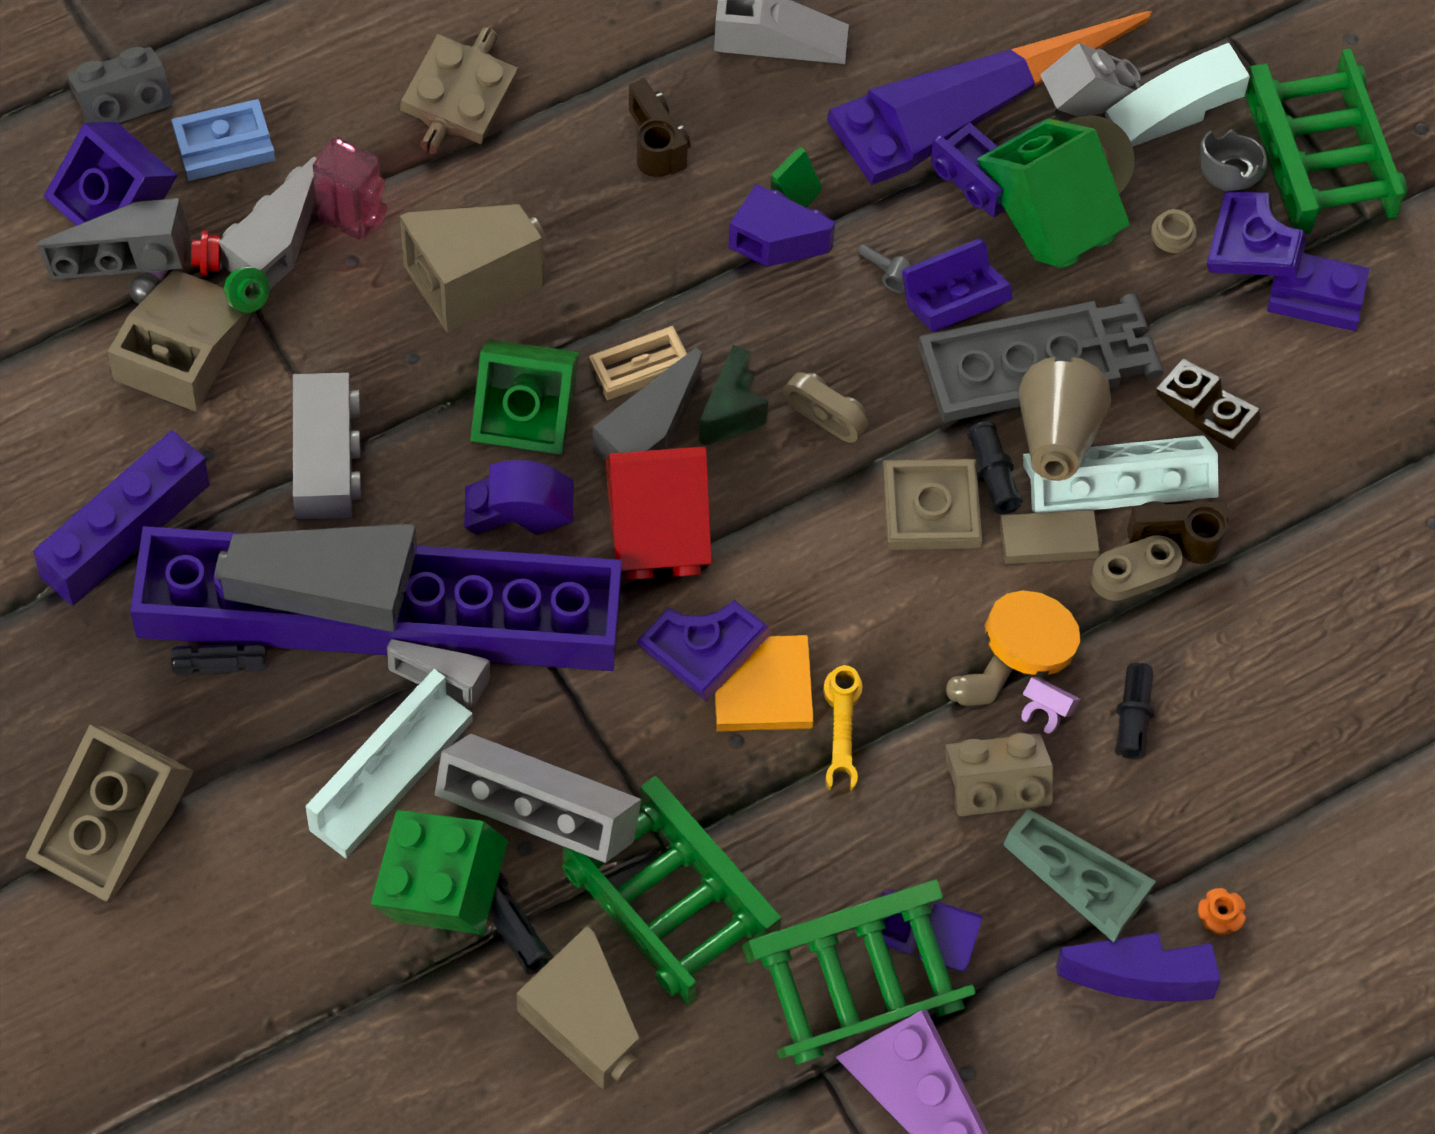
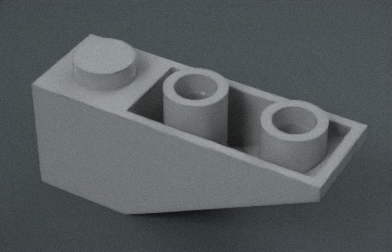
[714,0,849,64]
[219,157,322,289]

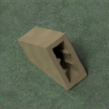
[517,926,639,1090]

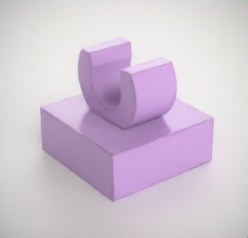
[1021,677,1081,734]

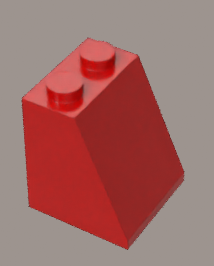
[606,446,711,581]

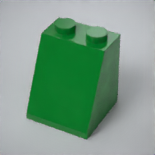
[977,118,1130,268]

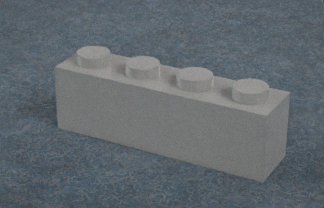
[434,734,641,863]

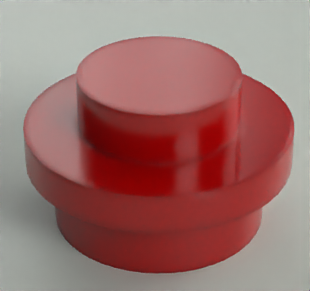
[191,230,221,276]

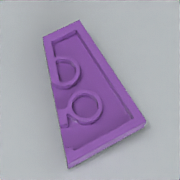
[836,1010,988,1134]

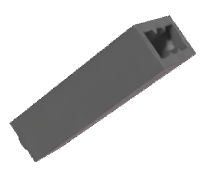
[215,524,417,632]

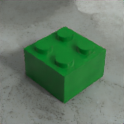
[371,810,508,935]

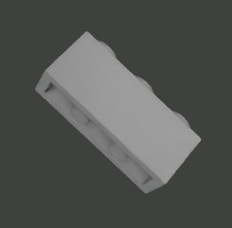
[293,373,361,519]

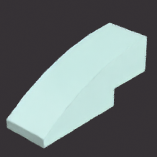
[1105,43,1250,146]

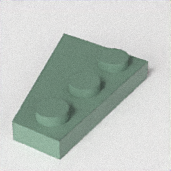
[1003,809,1156,942]

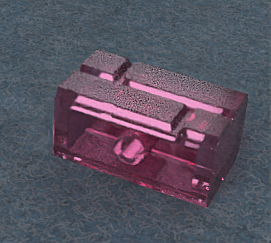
[312,137,387,240]

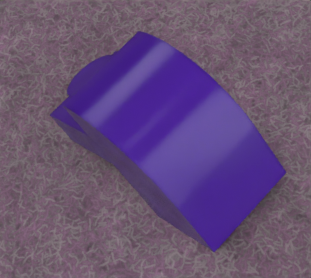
[464,460,574,535]

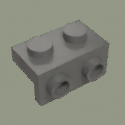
[66,47,173,123]

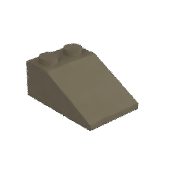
[25,725,193,902]

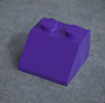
[44,122,178,226]

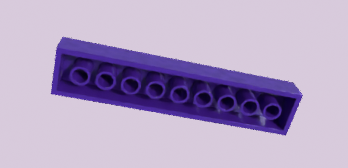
[130,526,622,671]

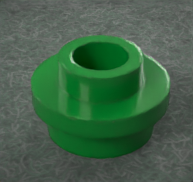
[224,266,270,313]

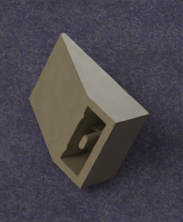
[107,269,253,412]

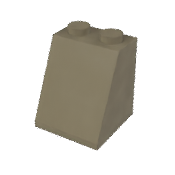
[400,204,546,333]

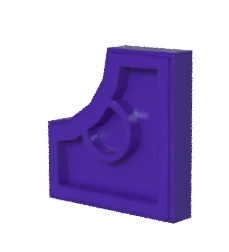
[1206,191,1306,276]
[636,600,772,702]

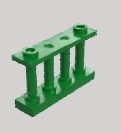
[1245,48,1407,234]
[562,776,782,1006]
[741,879,976,1065]

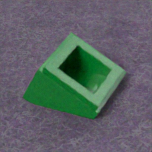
[770,147,822,207]

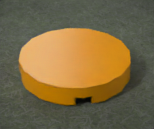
[985,590,1080,675]

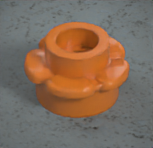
[1198,888,1246,936]

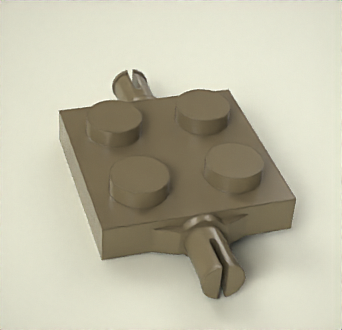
[400,27,518,154]

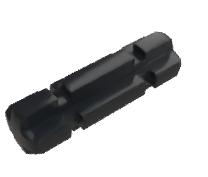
[171,643,266,675]

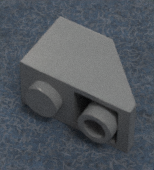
[1040,43,1141,117]

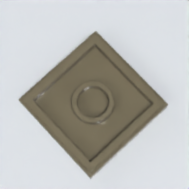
[882,459,982,550]

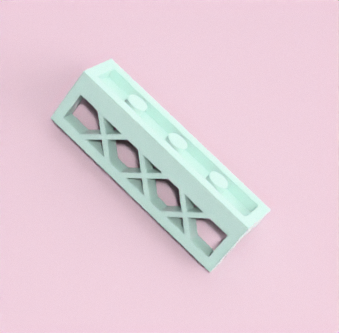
[1023,435,1219,513]
[306,669,473,859]

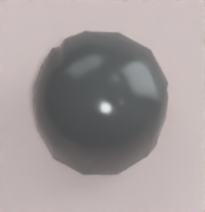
[1199,129,1268,191]

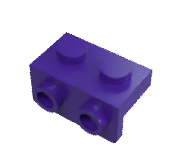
[931,122,1005,218]
[902,239,1013,332]

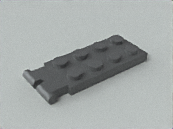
[918,294,1164,422]

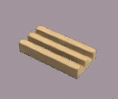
[589,326,687,401]

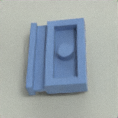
[171,99,276,181]

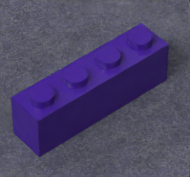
[33,430,210,606]

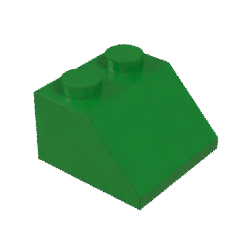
[470,339,580,455]

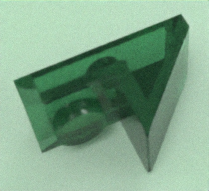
[699,345,769,445]

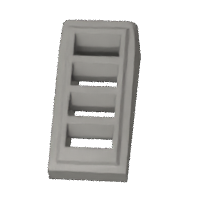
[387,639,490,709]

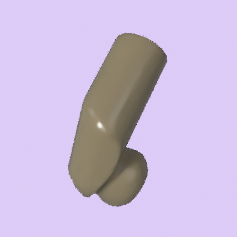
[946,655,1013,706]

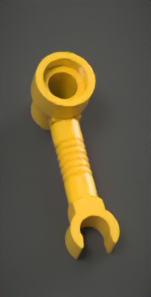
[823,665,863,792]

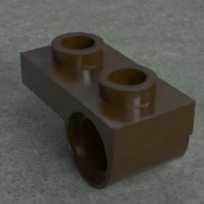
[629,78,691,177]
[1127,499,1229,564]

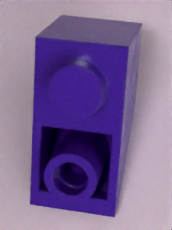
[728,184,836,267]

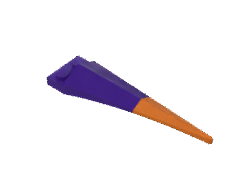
[827,11,1152,185]

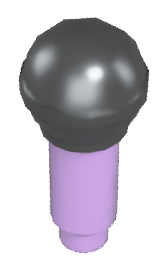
[129,270,169,304]

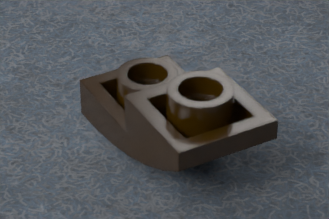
[1156,359,1260,450]

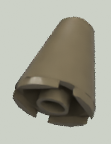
[1019,357,1111,481]

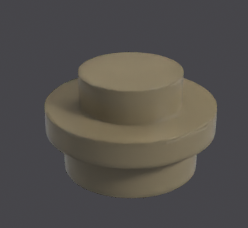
[1151,209,1196,253]

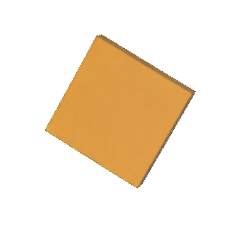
[714,635,813,732]

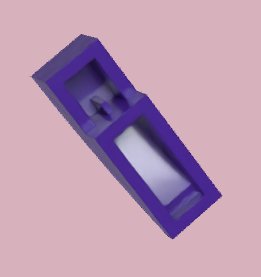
[1056,933,1221,1002]

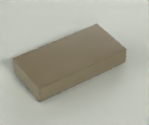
[999,510,1100,564]

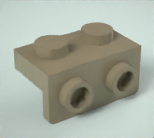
[945,733,1053,816]

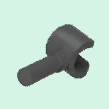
[858,243,910,293]

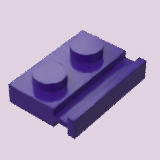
[1267,253,1369,331]

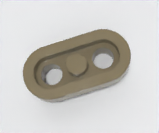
[783,372,869,443]
[1091,535,1182,601]

